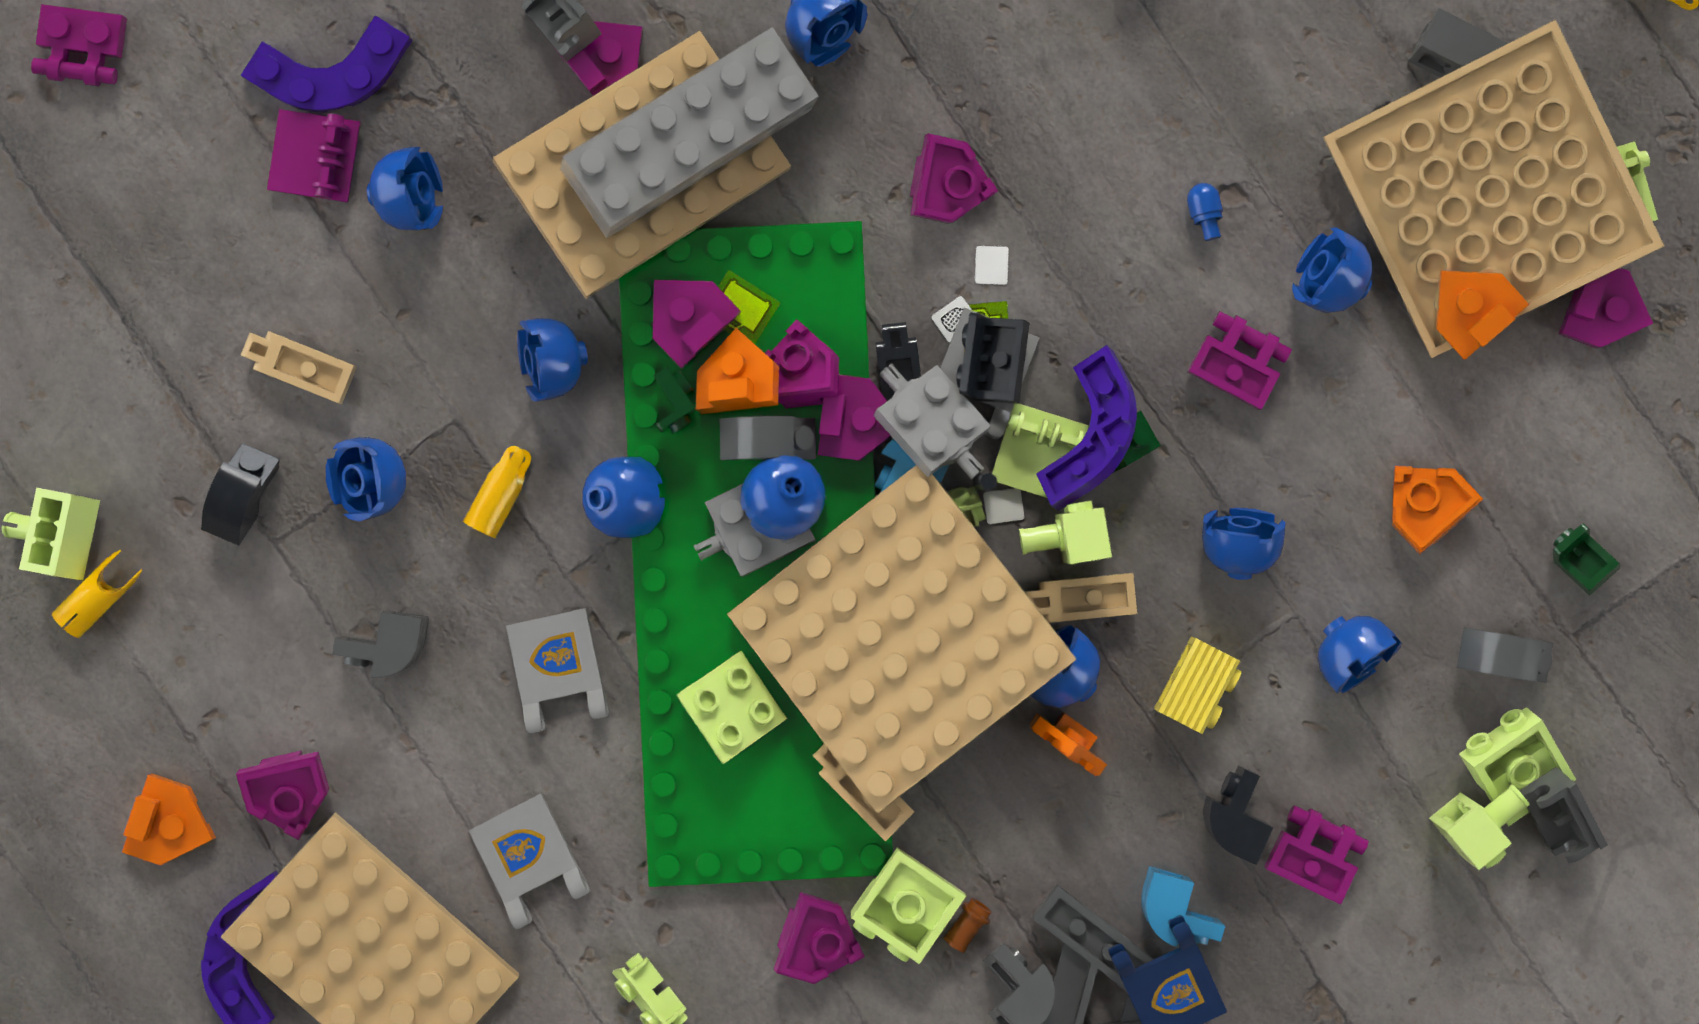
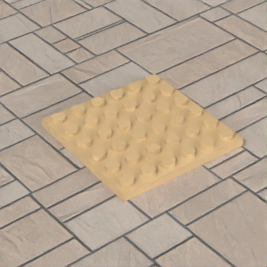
[1323,20,1664,358]
[727,465,1077,813]

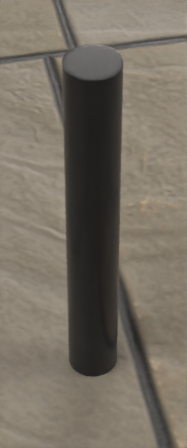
[973,473,997,491]

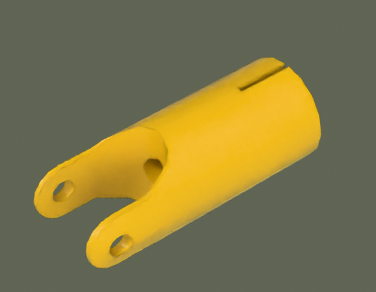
[463,446,532,538]
[52,550,142,638]

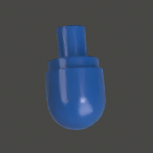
[1187,183,1223,241]

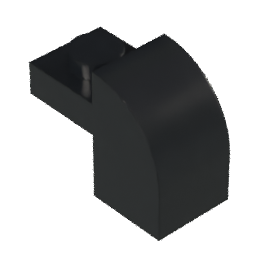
[201,443,280,546]
[1203,765,1273,865]

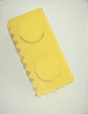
[1154,637,1241,734]

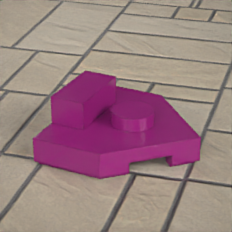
[553,21,643,96]
[909,133,998,224]
[1558,268,1653,348]
[653,280,741,369]
[765,319,839,409]
[818,375,891,461]
[236,751,330,841]
[773,892,865,984]

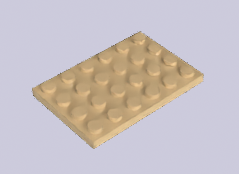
[493,31,791,299]
[221,812,519,1024]

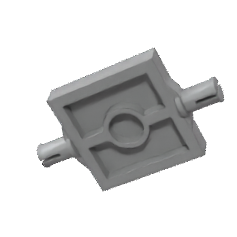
[874,364,991,480]
[694,484,827,577]

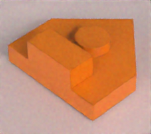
[1435,270,1530,360]
[696,328,779,414]
[1392,466,1483,555]
[1029,712,1107,777]
[122,773,216,866]

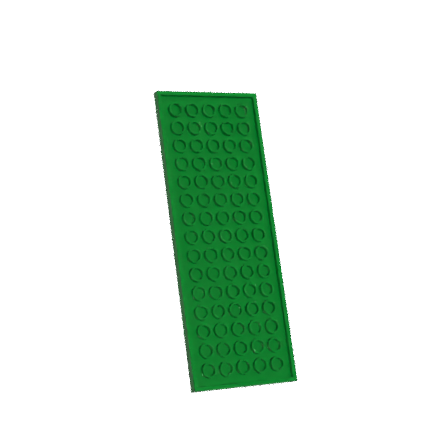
[619,221,893,887]

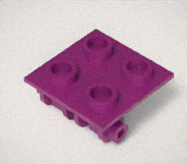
[267,109,361,203]

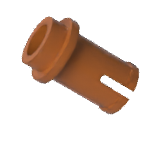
[943,898,992,953]

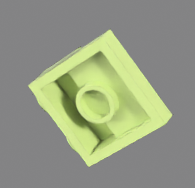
[1459,707,1576,826]
[850,847,966,964]

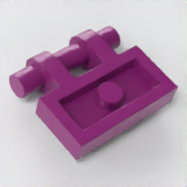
[31,4,127,87]
[1187,311,1292,410]
[1264,805,1369,905]

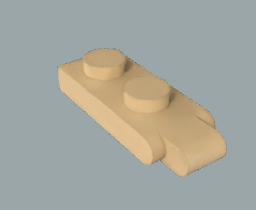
[241,331,357,404]
[1025,573,1137,623]
[812,743,914,841]

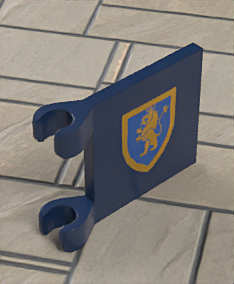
[1108,915,1227,1024]

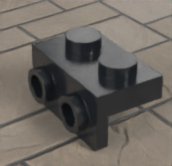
[956,312,1030,404]

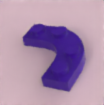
[241,15,413,113]
[1036,345,1137,511]
[201,871,278,1024]

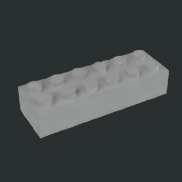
[560,27,819,238]

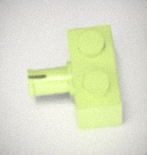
[2,488,100,580]
[1019,501,1112,564]
[1429,784,1530,870]

